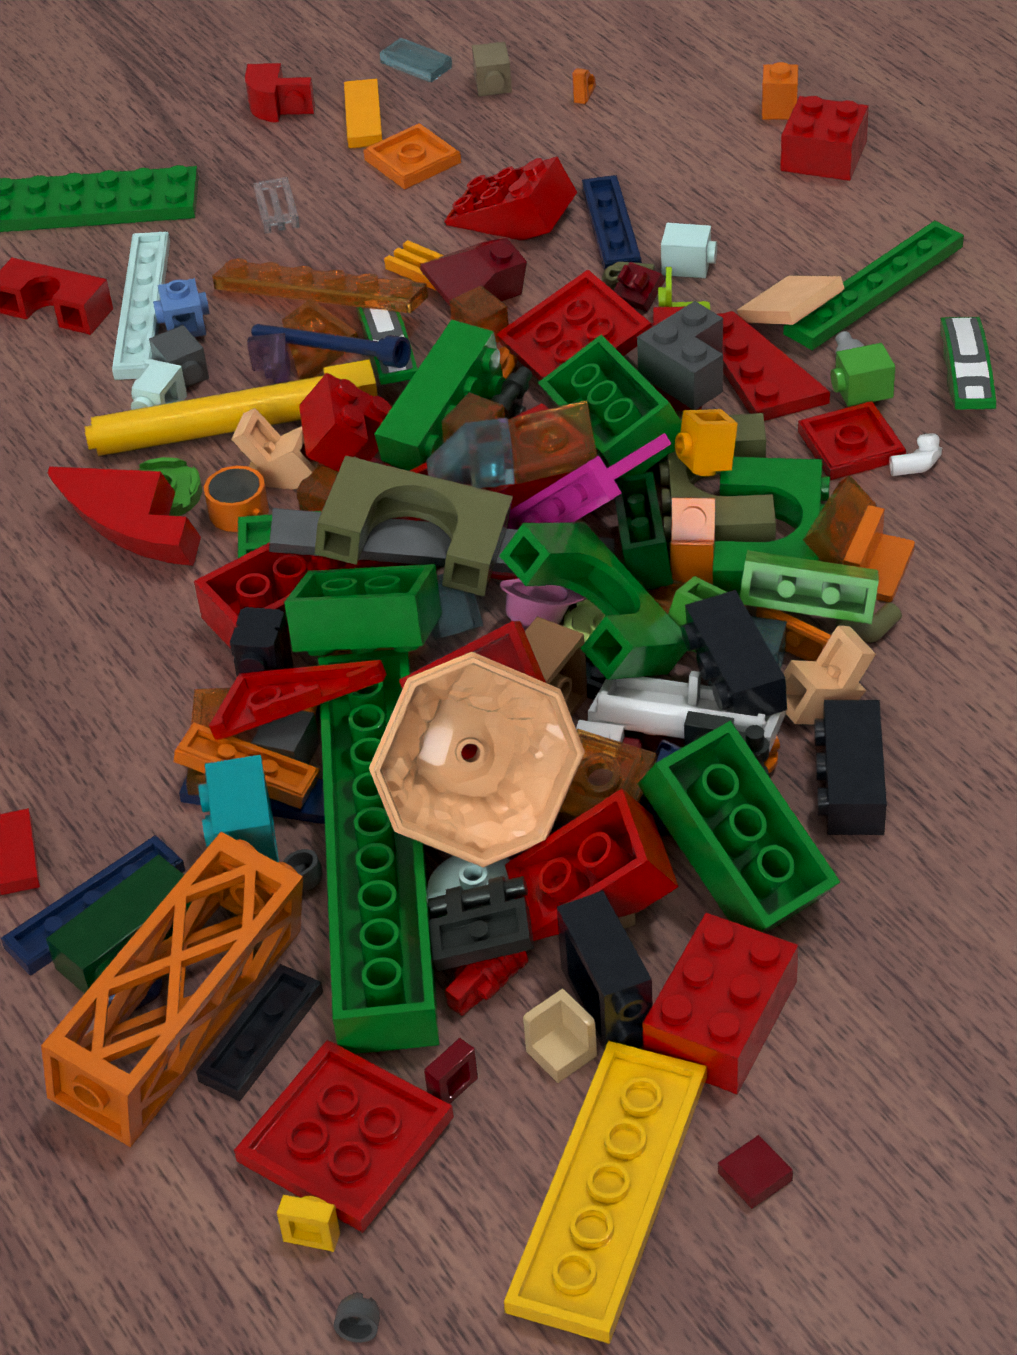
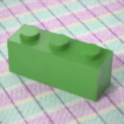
[740,550,879,624]

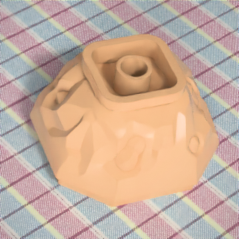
[369,652,585,867]

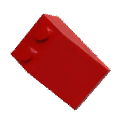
[505,788,679,941]

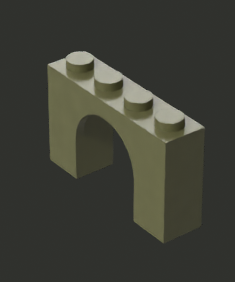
[660,413,776,542]
[314,455,513,596]

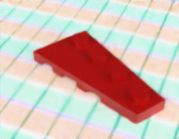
[717,311,830,421]

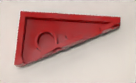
[209,660,387,740]

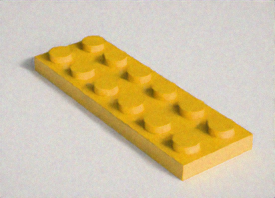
[504,1041,707,1344]

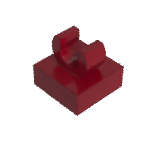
[613,262,665,312]

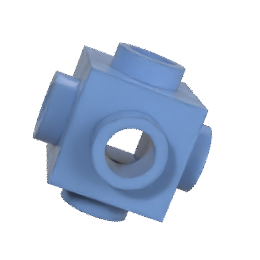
[153,278,210,337]

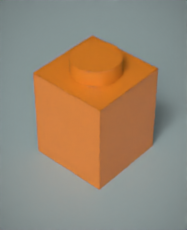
[762,62,798,120]

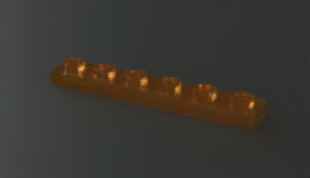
[212,258,428,313]

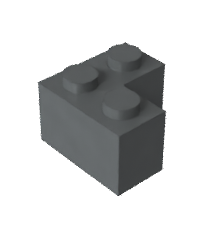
[637,301,723,410]

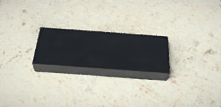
[196,964,323,1101]

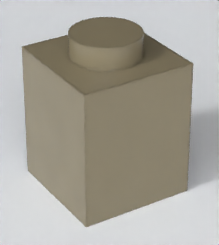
[472,42,512,97]

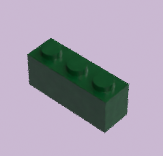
[614,472,673,590]
[46,854,192,994]

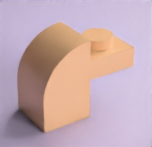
[231,408,324,490]
[783,626,876,725]

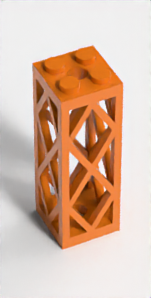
[41,832,303,1148]

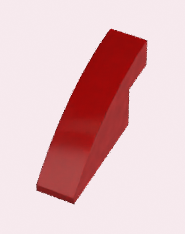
[47,466,201,566]

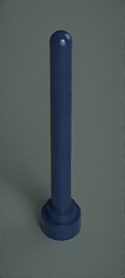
[251,324,411,368]

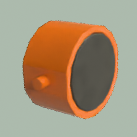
[204,466,269,532]

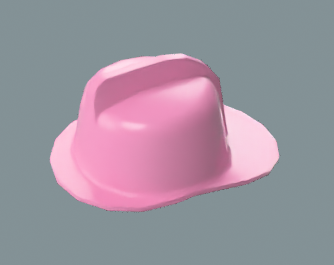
[500,578,586,631]

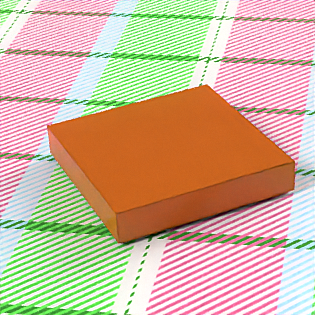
[363,123,461,190]

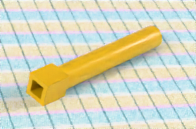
[84,359,378,456]

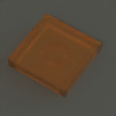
[507,400,598,484]

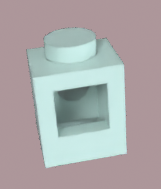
[131,358,187,410]

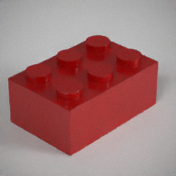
[643,913,798,1095]

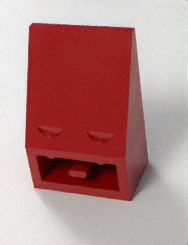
[444,156,577,241]

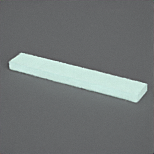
[112,232,170,380]

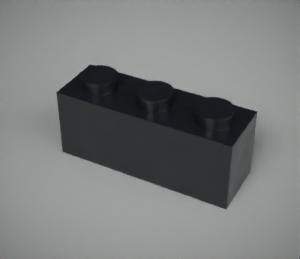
[681,590,787,717]
[814,700,887,835]

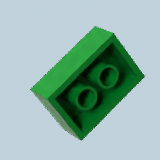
[284,564,442,656]

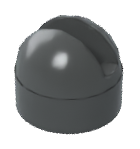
[283,849,323,891]
[334,1292,380,1343]

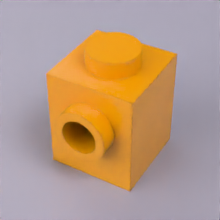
[675,409,738,476]

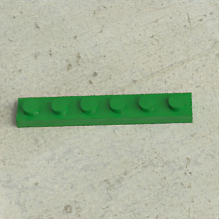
[783,220,964,351]

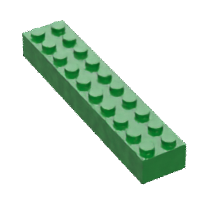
[318,650,440,1054]

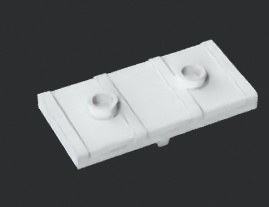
[588,671,786,752]

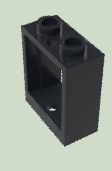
[557,891,653,1050]

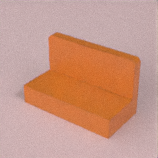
[843,505,915,602]

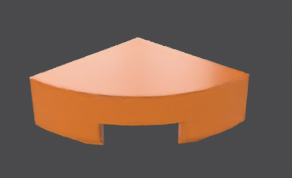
[572,68,596,104]

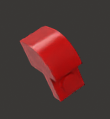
[245,63,315,122]

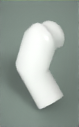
[889,433,942,476]

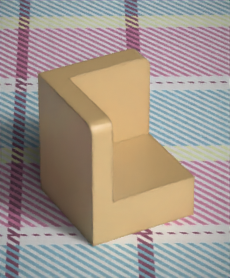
[523,988,597,1083]

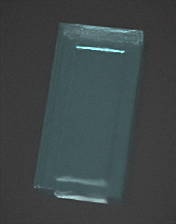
[380,38,452,82]

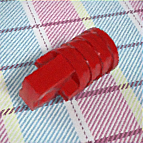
[445,951,529,1016]

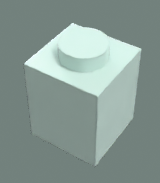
[661,223,717,278]

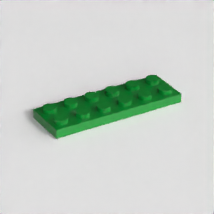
[0,165,199,232]

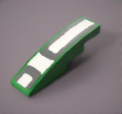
[355,294,418,385]
[940,317,996,410]

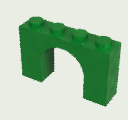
[713,457,830,596]
[499,522,688,680]

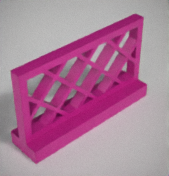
[507,433,671,530]

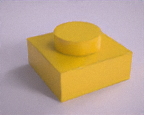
[277,1194,340,1252]

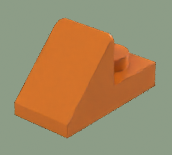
[670,497,715,584]

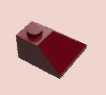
[420,238,527,317]

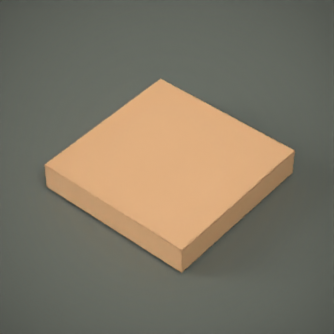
[737,276,845,325]

